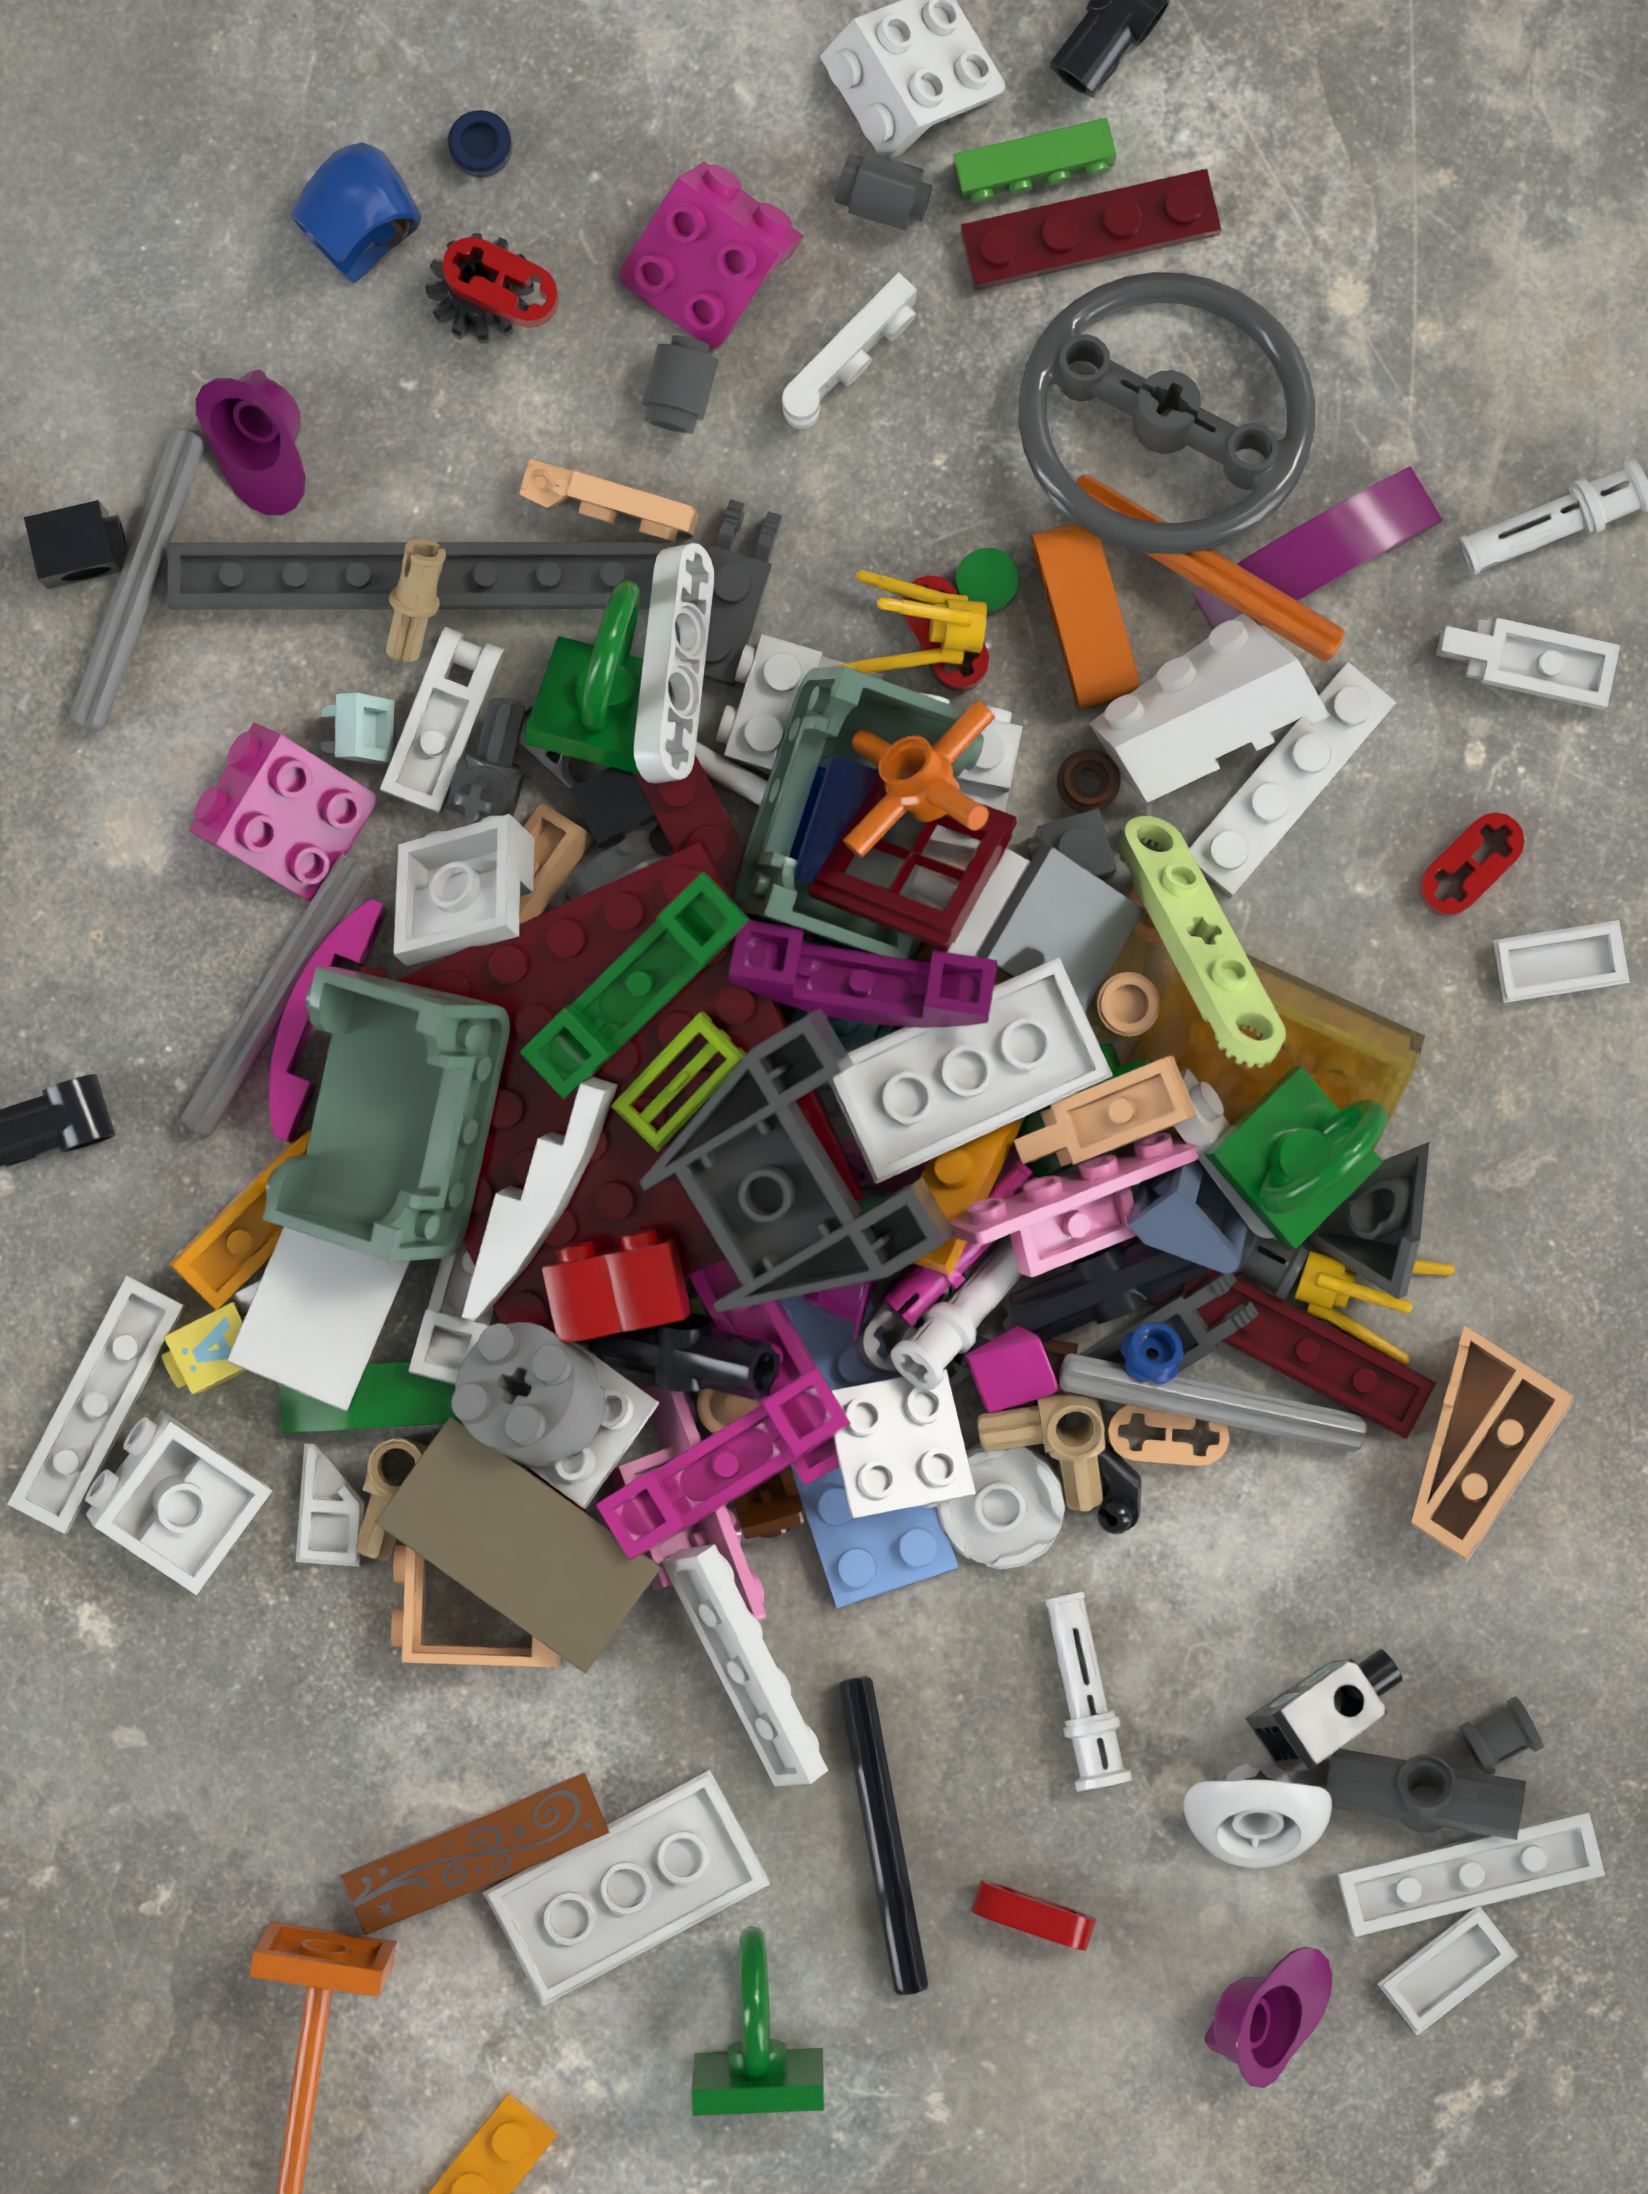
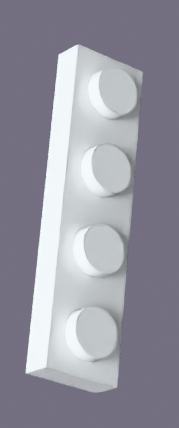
[1189,662,1397,897]
[7,1276,186,1534]
[662,1544,829,1787]
[1337,1810,1605,1937]

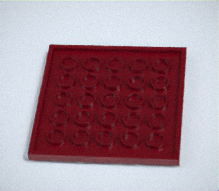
[396,841,864,1334]

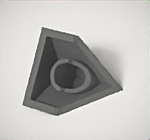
[1305,1142,1429,1299]

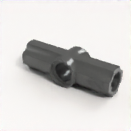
[1326,1748,1526,1840]

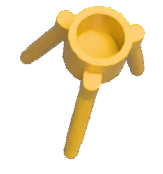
[834,570,987,674]
[1294,1251,1455,1365]

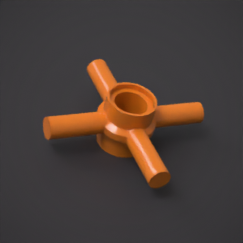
[843,700,995,858]

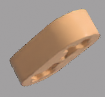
[1106,1404,1230,1466]

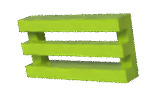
[611,1011,747,1152]

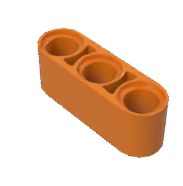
[1030,522,1140,710]

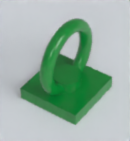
[524,580,673,775]
[1204,1066,1388,1249]
[691,1926,824,2116]

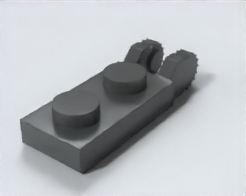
[704,499,782,687]
[1079,1272,1259,1414]

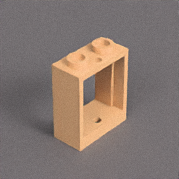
[391,1544,561,1667]

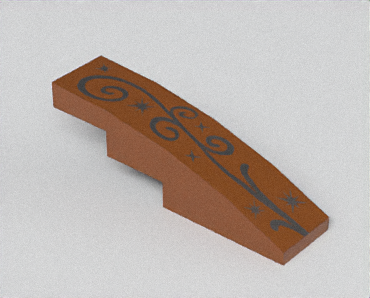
[340,1773,610,1935]

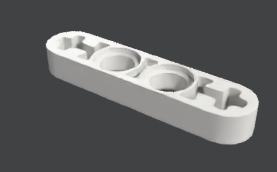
[634,543,714,784]

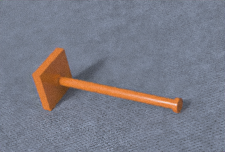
[249,1921,397,2194]

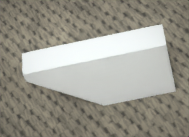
[295,1443,366,1567]

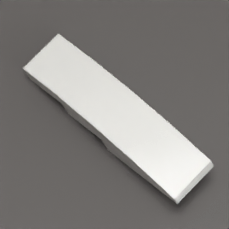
[462,1077,618,1321]

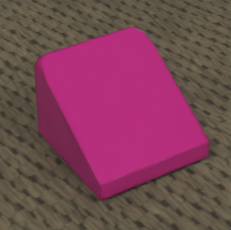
[964,1326,1059,1413]

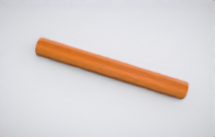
[1075,474,1345,661]

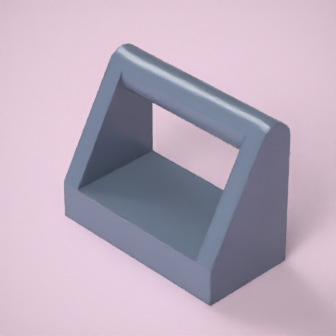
[1128,1139,1248,1274]

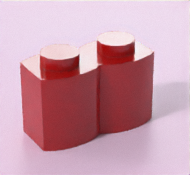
[542,1229,691,1343]

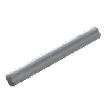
[70,429,205,731]
[181,854,369,1137]
[1058,1353,1367,1452]

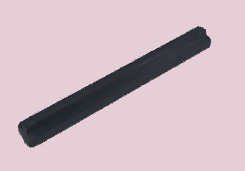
[839,1676,928,1995]

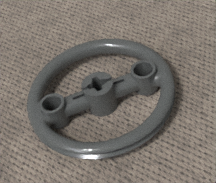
[1018,272,1315,554]

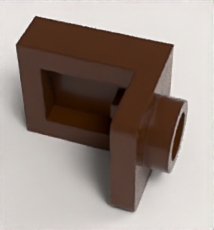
[734,1465,806,1539]

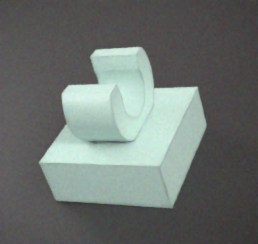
[321,692,394,765]

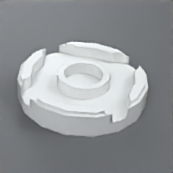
[937,1443,1066,1570]

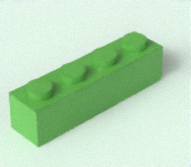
[952,117,1117,203]

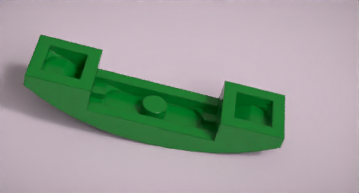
[520,872,750,1100]
[279,1362,462,1433]

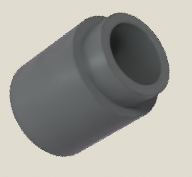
[835,152,933,230]
[642,335,718,434]

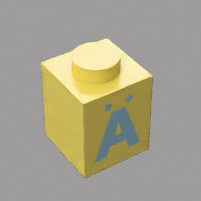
[161,1302,247,1395]

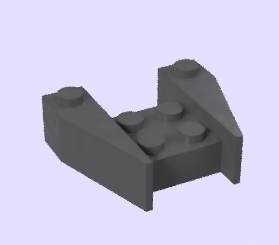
[639,1008,955,1312]

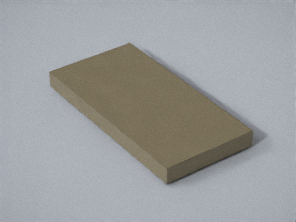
[374,1416,662,1674]

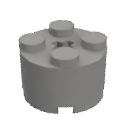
[452,1323,606,1468]

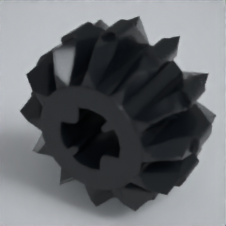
[426,233,535,344]

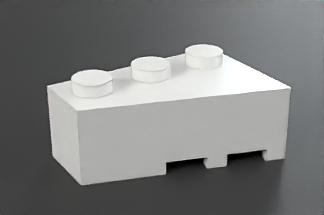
[1089,613,1330,803]

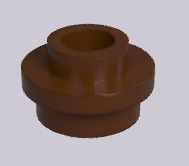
[1057,749,1121,813]

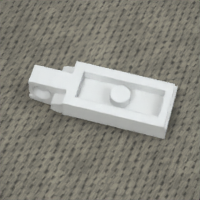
[1436,618,1620,710]

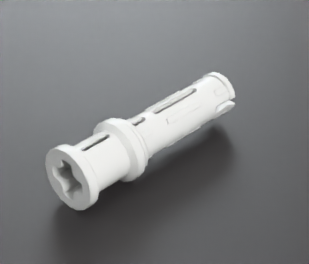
[1459,457,1648,576]
[891,1234,1023,1390]
[1044,1591,1133,1792]

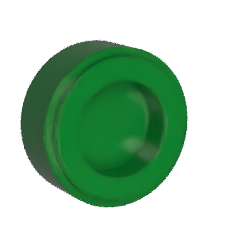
[955,548,1019,614]

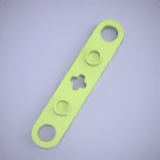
[1117,816,1286,1068]

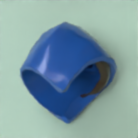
[290,142,422,283]

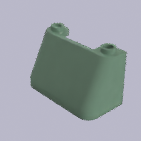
[732,666,984,959]
[263,967,510,1262]

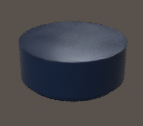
[448,110,512,178]

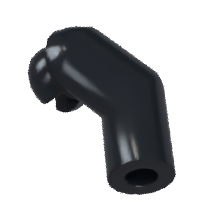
[1097,1442,1142,1535]

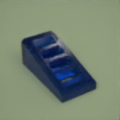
[789,756,879,884]

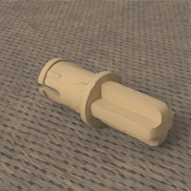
[386,539,446,663]

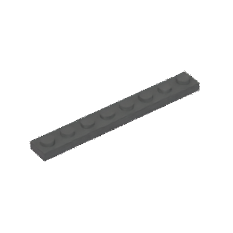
[167,542,677,610]

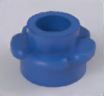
[1120,1322,1184,1384]

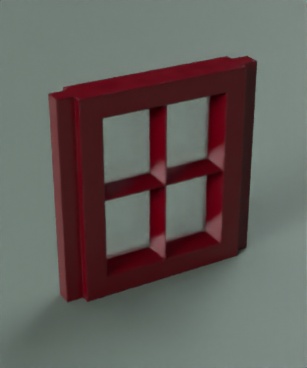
[808,767,1017,951]

